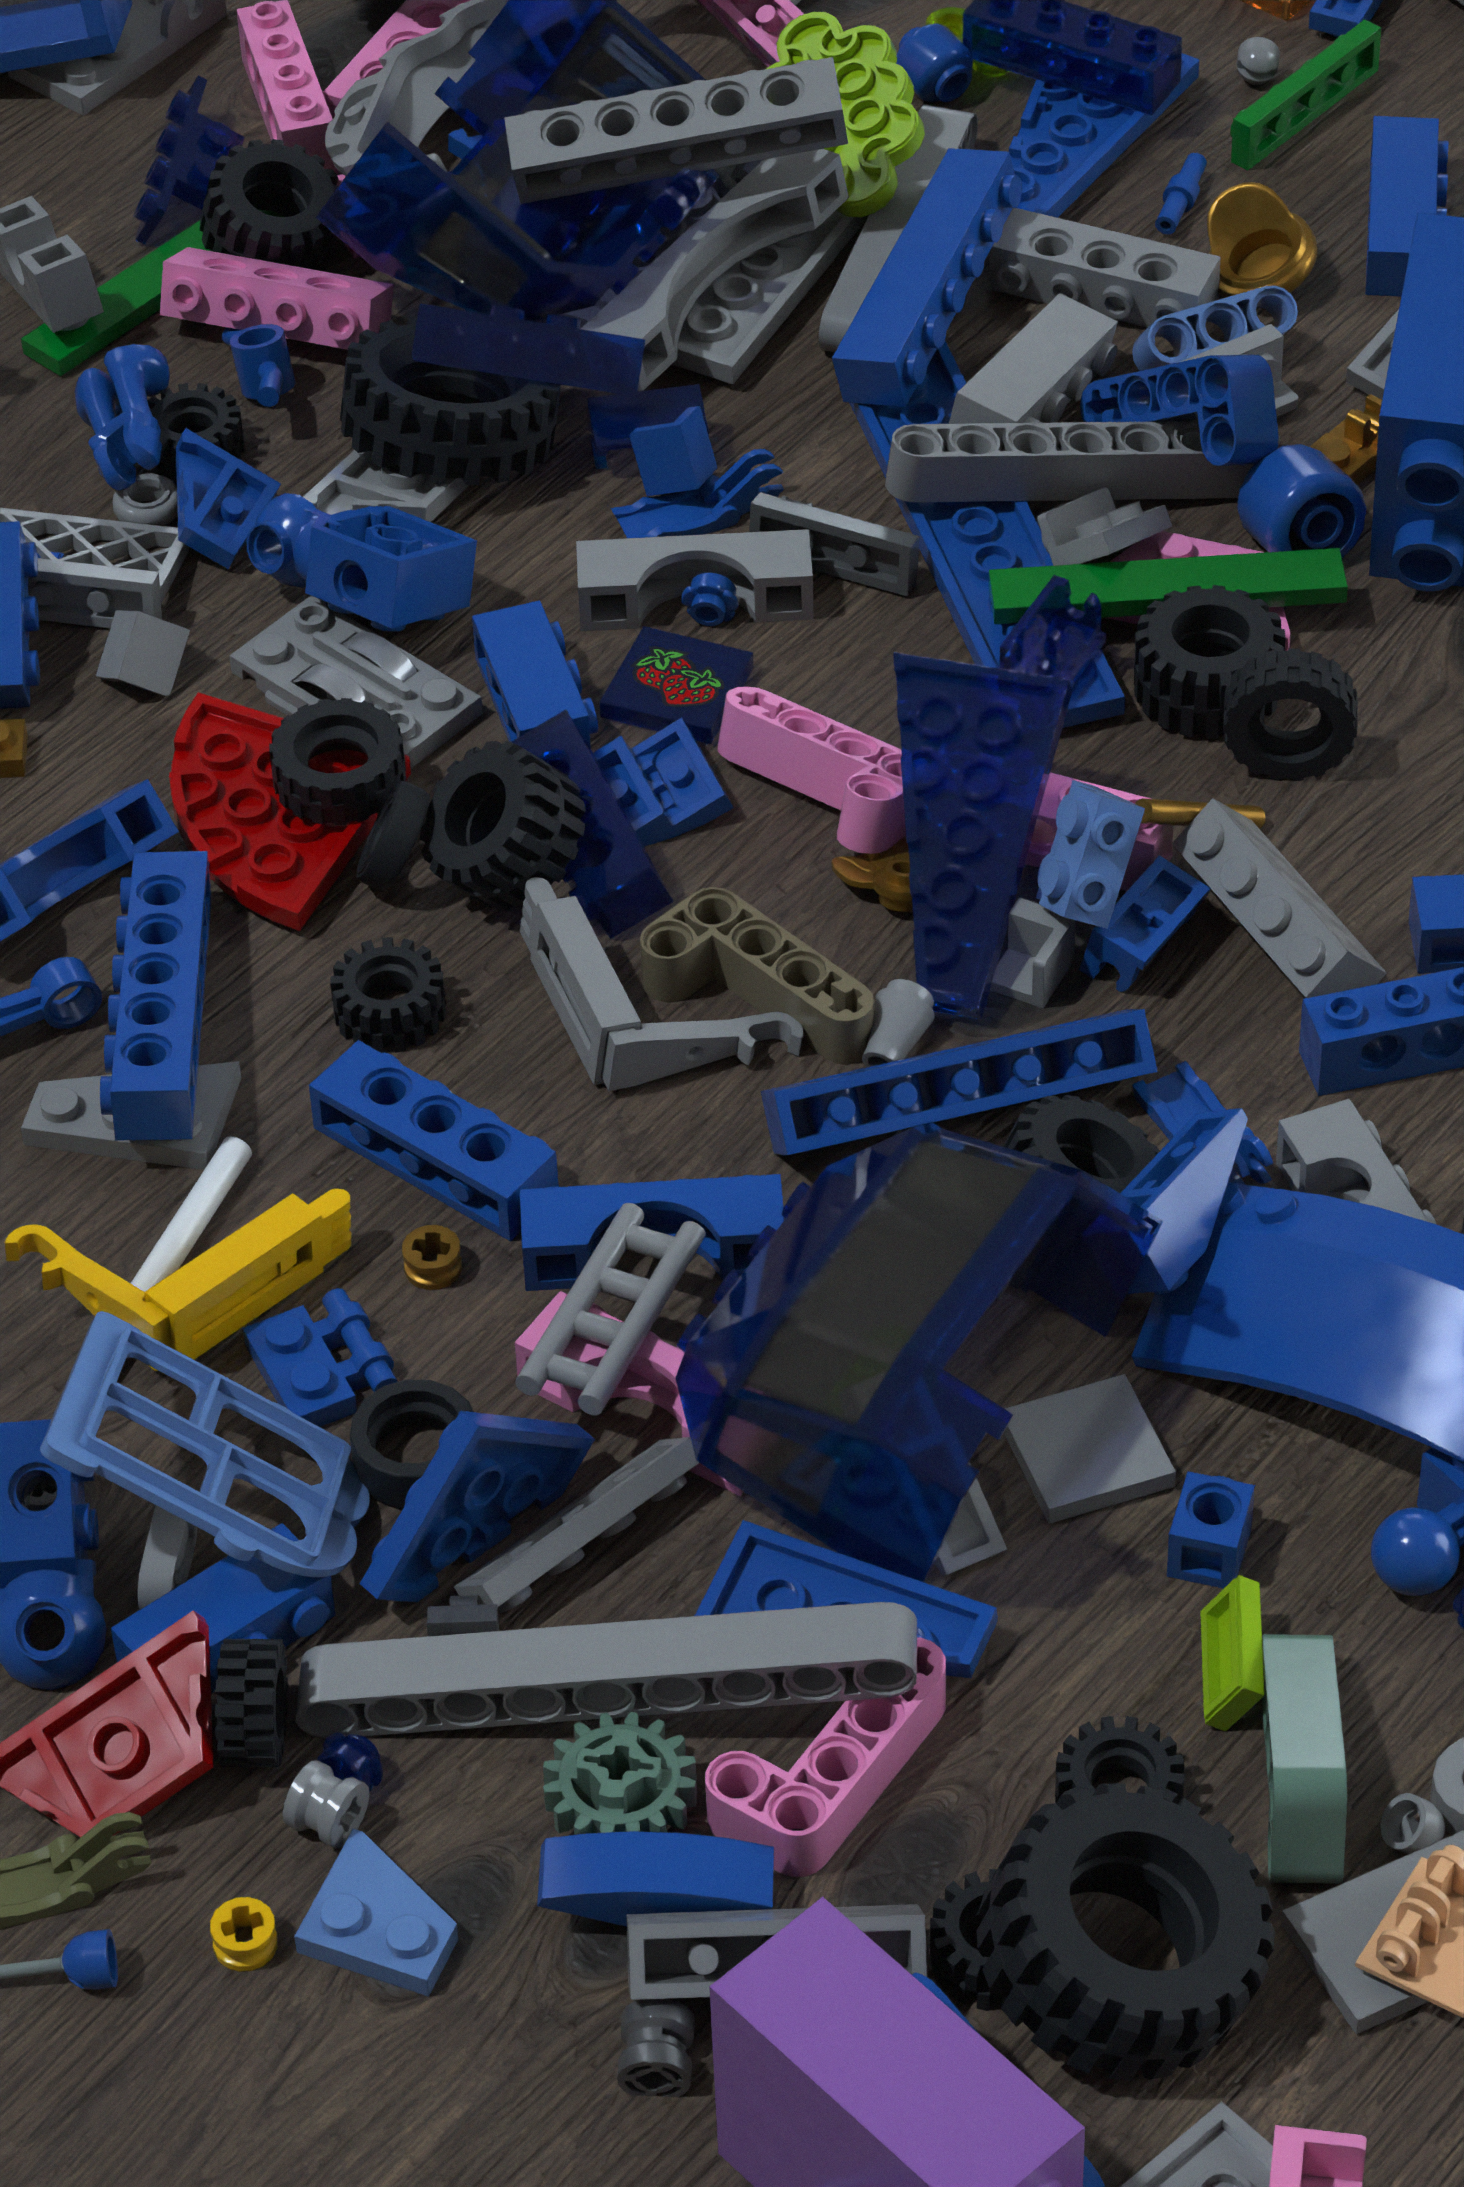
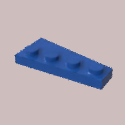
[695,1520,998,1678]

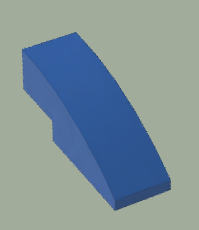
[537,1831,774,1927]

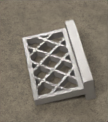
[0,508,191,628]

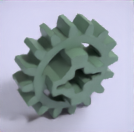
[543,1711,697,1835]

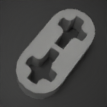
[138,1505,198,1610]

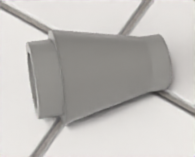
[862,979,935,1067]

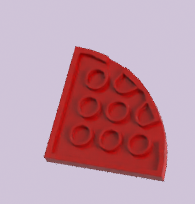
[169,692,411,931]

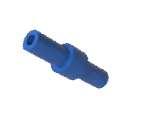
[1155,153,1207,234]

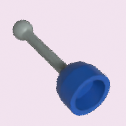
[0,1929,118,1990]

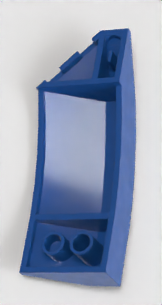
[1132,1182,1464,1462]

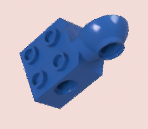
[246,493,477,632]
[0,1419,107,1690]

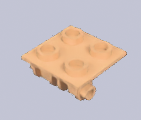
[1355,1845,1464,2018]

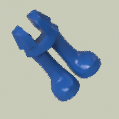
[74,344,170,491]

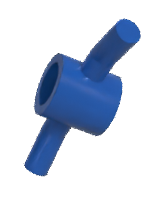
[222,324,296,407]

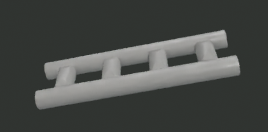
[515,1203,705,1415]

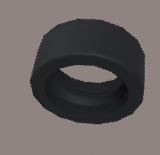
[350,1379,474,1509]

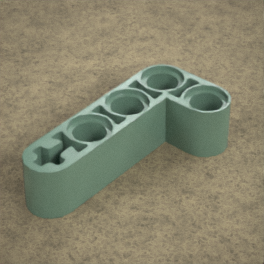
[1261,1634,1347,1884]

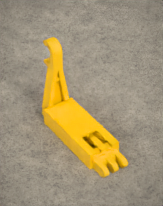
[5,1188,351,1371]

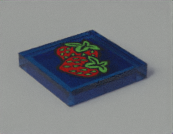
[600,626,754,744]

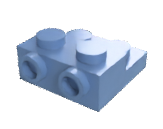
[1036,780,1145,929]

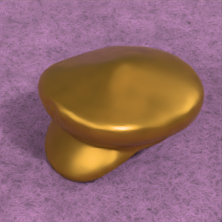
[1207,182,1317,298]

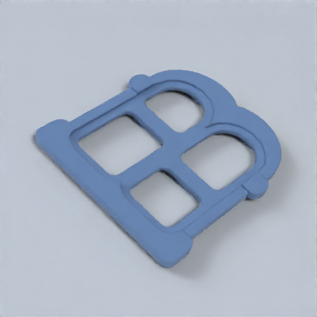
[40,1311,370,1577]

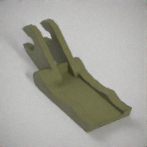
[0,1812,152,1929]

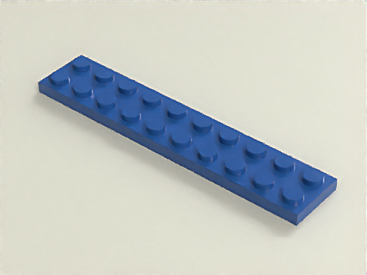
[835,341,1125,739]

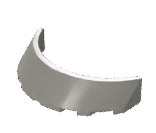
[325,0,532,214]

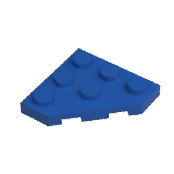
[359,1411,595,1602]

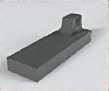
[749,492,920,596]

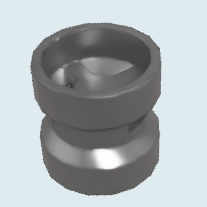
[617,1999,695,2097]

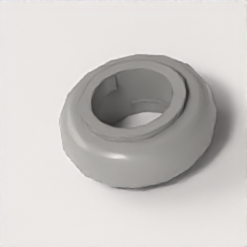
[113,473,178,526]

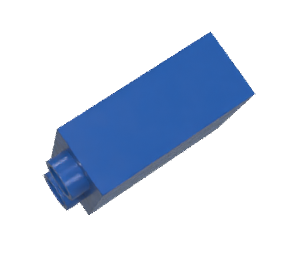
[1369,212,1464,591]

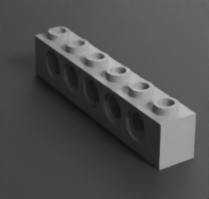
[504,57,848,204]

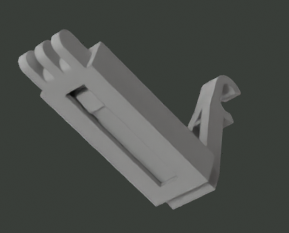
[520,877,803,1091]

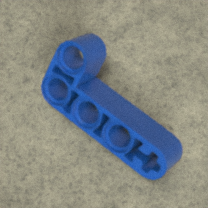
[1080,354,1279,466]

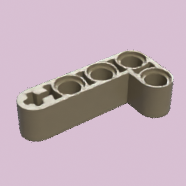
[640,887,874,1065]

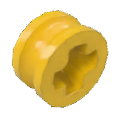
[210,1897,278,1972]

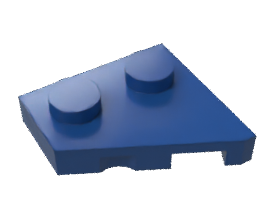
[176,428,281,569]

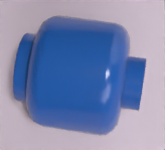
[896,23,973,103]

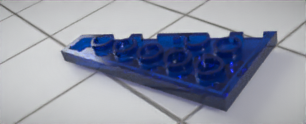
[893,652,1073,1019]

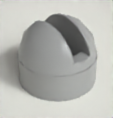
[1236,37,1280,85]
[1380,1793,1445,1854]

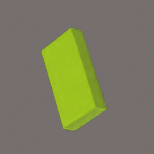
[1200,1575,1264,1731]

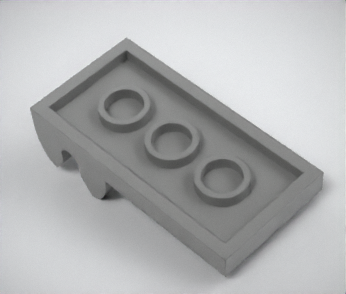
[8,0,227,116]

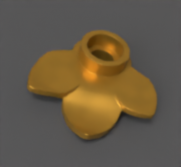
[831,836,955,912]

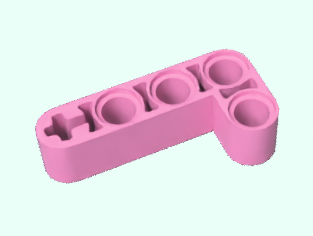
[718,686,931,854]
[705,1637,946,1877]

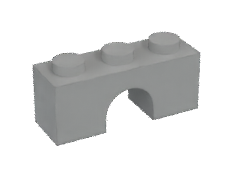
[0,196,104,333]
[1276,1099,1436,1224]

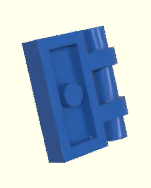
[243,1288,398,1427]

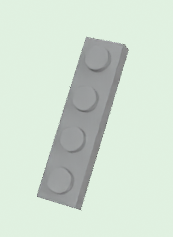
[454,1437,703,1613]

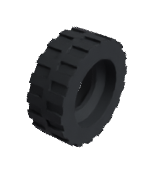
[1223,648,1358,781]
[269,698,406,825]

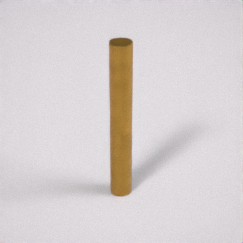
[1135,798,1266,829]

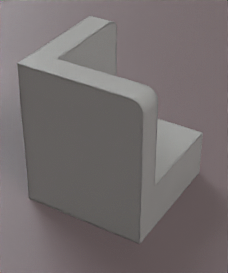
[96,610,190,696]
[989,897,1076,1008]

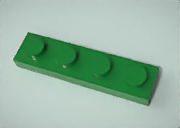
[1230,19,1381,171]

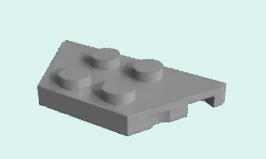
[303,450,469,522]

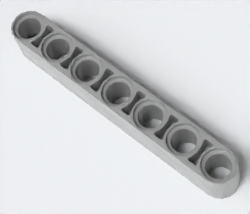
[819,105,978,352]
[885,421,1280,502]

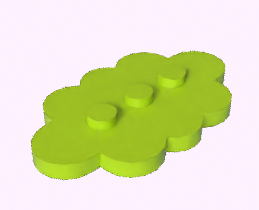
[766,12,925,217]

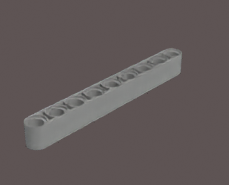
[296,1602,917,1738]

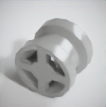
[283,1760,370,1849]

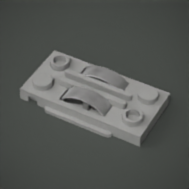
[229,595,483,769]

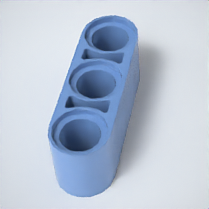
[1132,285,1298,371]

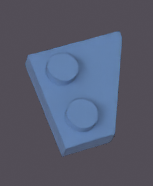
[294,1829,458,1997]

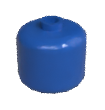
[1237,444,1367,558]

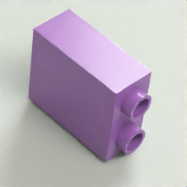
[709,1897,1085,2187]

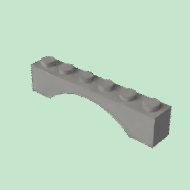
[580,149,849,392]

